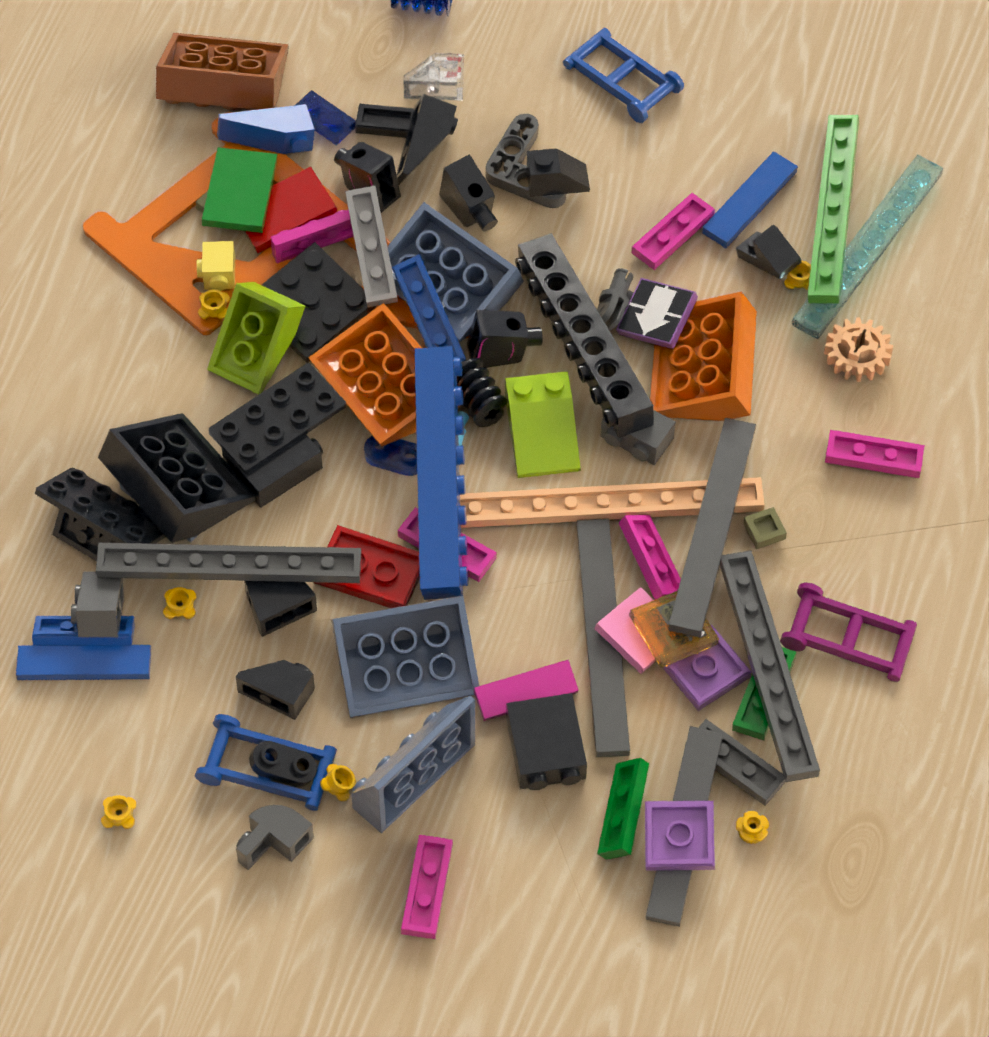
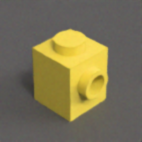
[197,241,235,291]

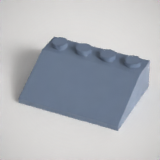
[388,202,524,342]
[331,596,479,717]
[351,696,475,834]

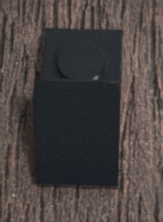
[736,225,802,279]

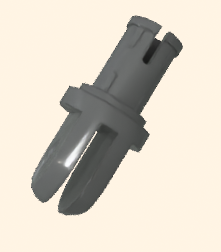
[597,268,633,330]

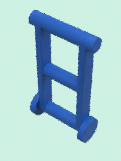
[563,28,684,123]
[195,714,337,811]

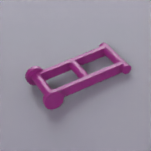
[780,582,917,682]

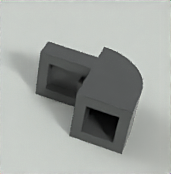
[236,805,314,870]

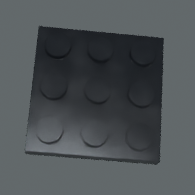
[262,242,377,363]

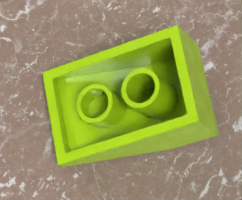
[207,282,305,394]
[505,371,581,478]

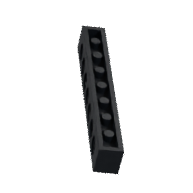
[515,233,654,438]

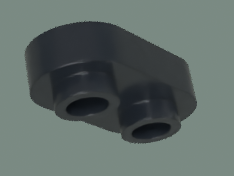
[249,741,317,787]

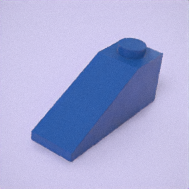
[217,104,315,154]

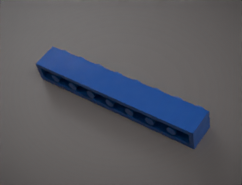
[415,346,468,600]

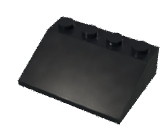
[98,413,257,543]

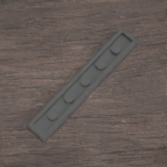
[646,726,723,927]

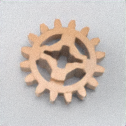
[824,317,893,382]

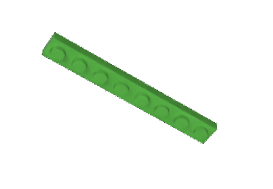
[808,115,859,304]

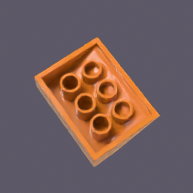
[650,291,757,421]
[308,303,461,447]

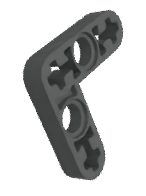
[486,114,567,208]

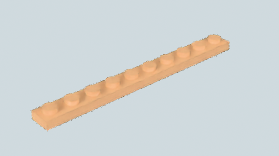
[460,477,765,528]

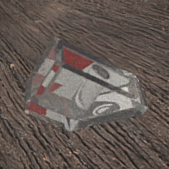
[403,53,464,101]

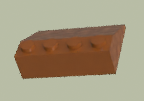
[156,33,289,110]

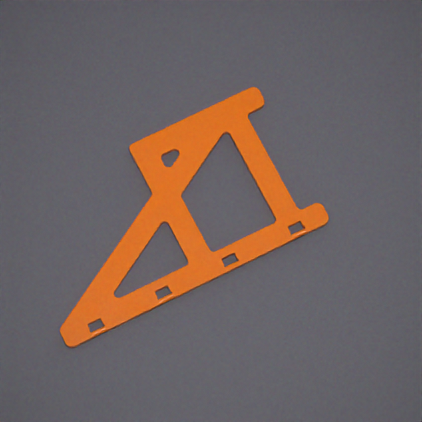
[83,112,469,339]

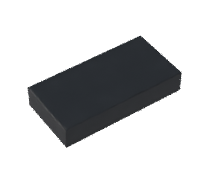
[355,103,414,138]

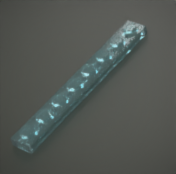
[792,154,943,339]

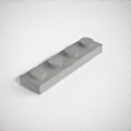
[345,186,398,307]

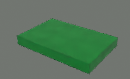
[202,147,278,233]

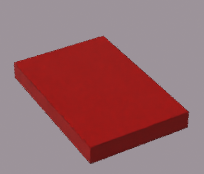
[244,166,338,254]
[314,525,420,609]

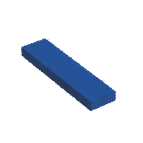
[702,151,798,248]
[392,254,467,362]
[16,645,151,680]

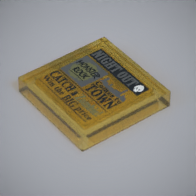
[629,591,719,668]

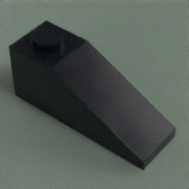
[396,94,458,185]

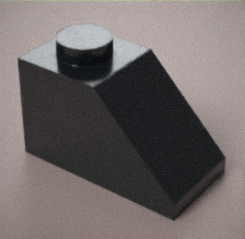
[526,148,590,197]
[236,660,315,720]

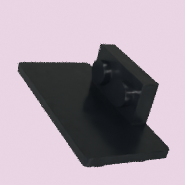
[208,363,346,474]
[35,468,166,561]

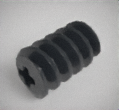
[457,358,507,428]

